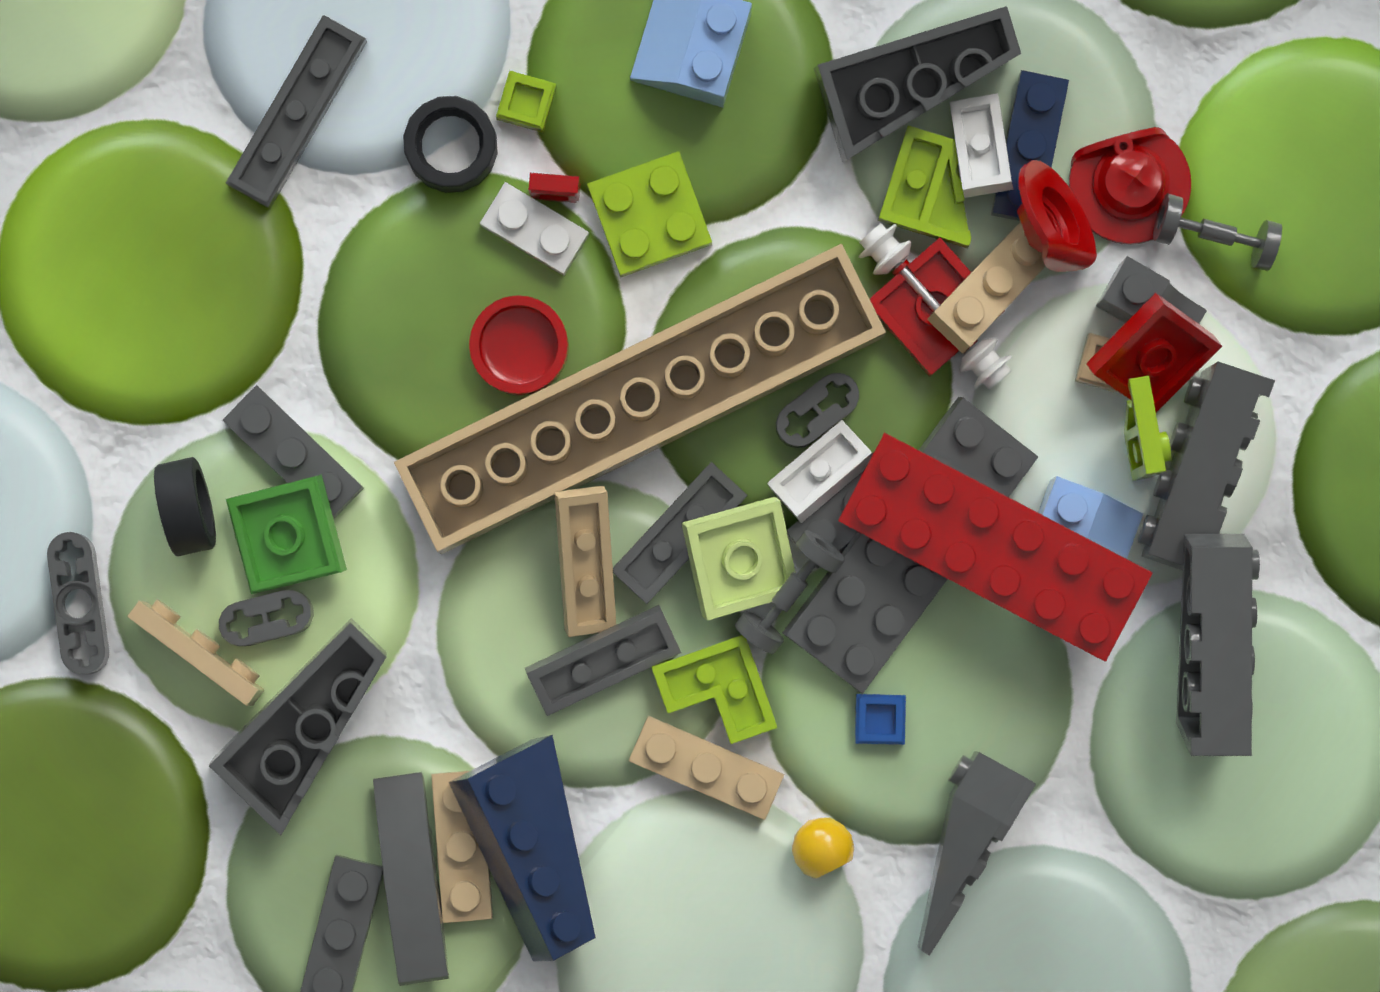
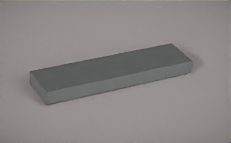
[226,15,367,209]

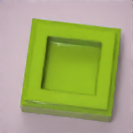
[496,70,557,133]

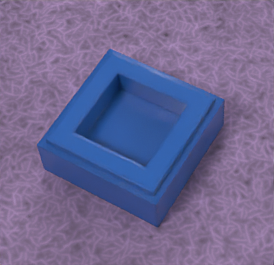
[855,694,906,745]

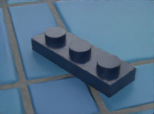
[991,70,1069,221]

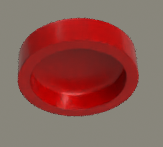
[469,295,569,395]

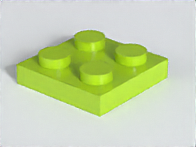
[587,151,712,278]

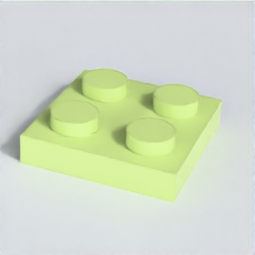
[681,497,796,621]

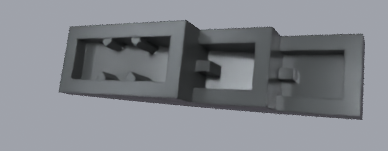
[373,772,449,986]

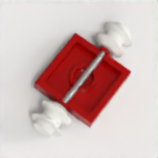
[858,223,1012,390]

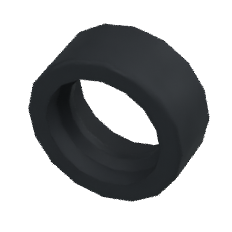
[403,96,498,193]
[154,457,216,557]

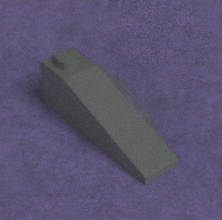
[917,751,1036,956]

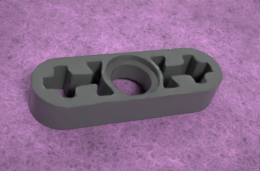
[47,532,109,675]

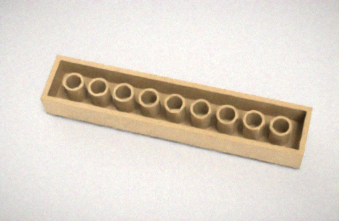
[394,244,886,554]

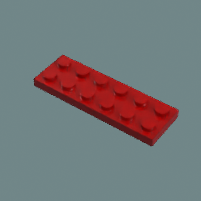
[838,432,1153,662]

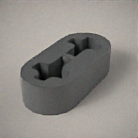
[776,373,859,448]
[219,590,314,646]

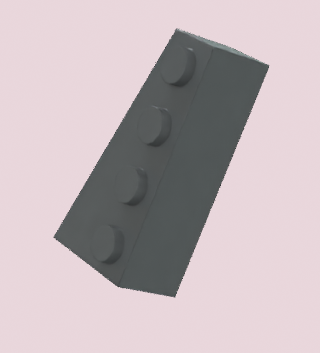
[814,6,1021,162]
[1138,361,1275,570]
[1176,534,1260,756]
[209,618,387,835]

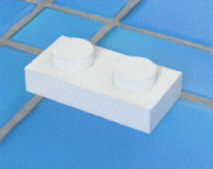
[950,93,1013,198]
[480,182,589,276]
[767,420,873,523]

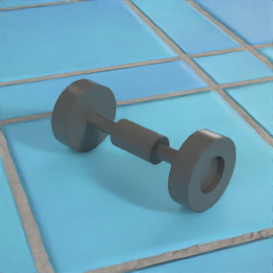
[1153,193,1282,271]
[735,530,845,654]

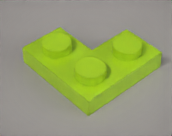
[652,635,778,744]

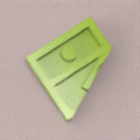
[878,125,971,249]
[1124,376,1171,481]

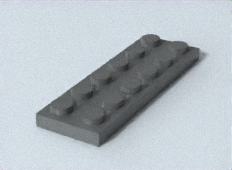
[782,397,1038,694]

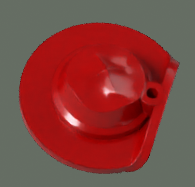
[1069,127,1191,245]
[1017,160,1097,272]

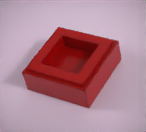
[528,173,581,203]

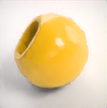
[792,818,855,879]

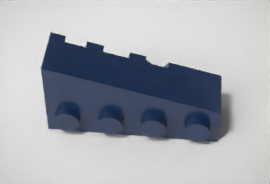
[449,735,596,961]

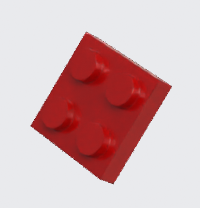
[1086,293,1223,413]

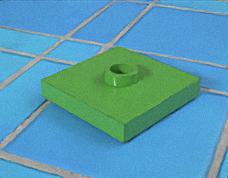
[226,474,347,594]

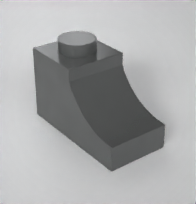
[1096,256,1207,324]

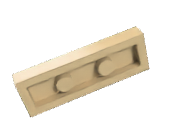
[927,222,1046,354]
[554,486,616,637]
[127,599,264,706]
[629,716,785,820]
[431,771,493,923]

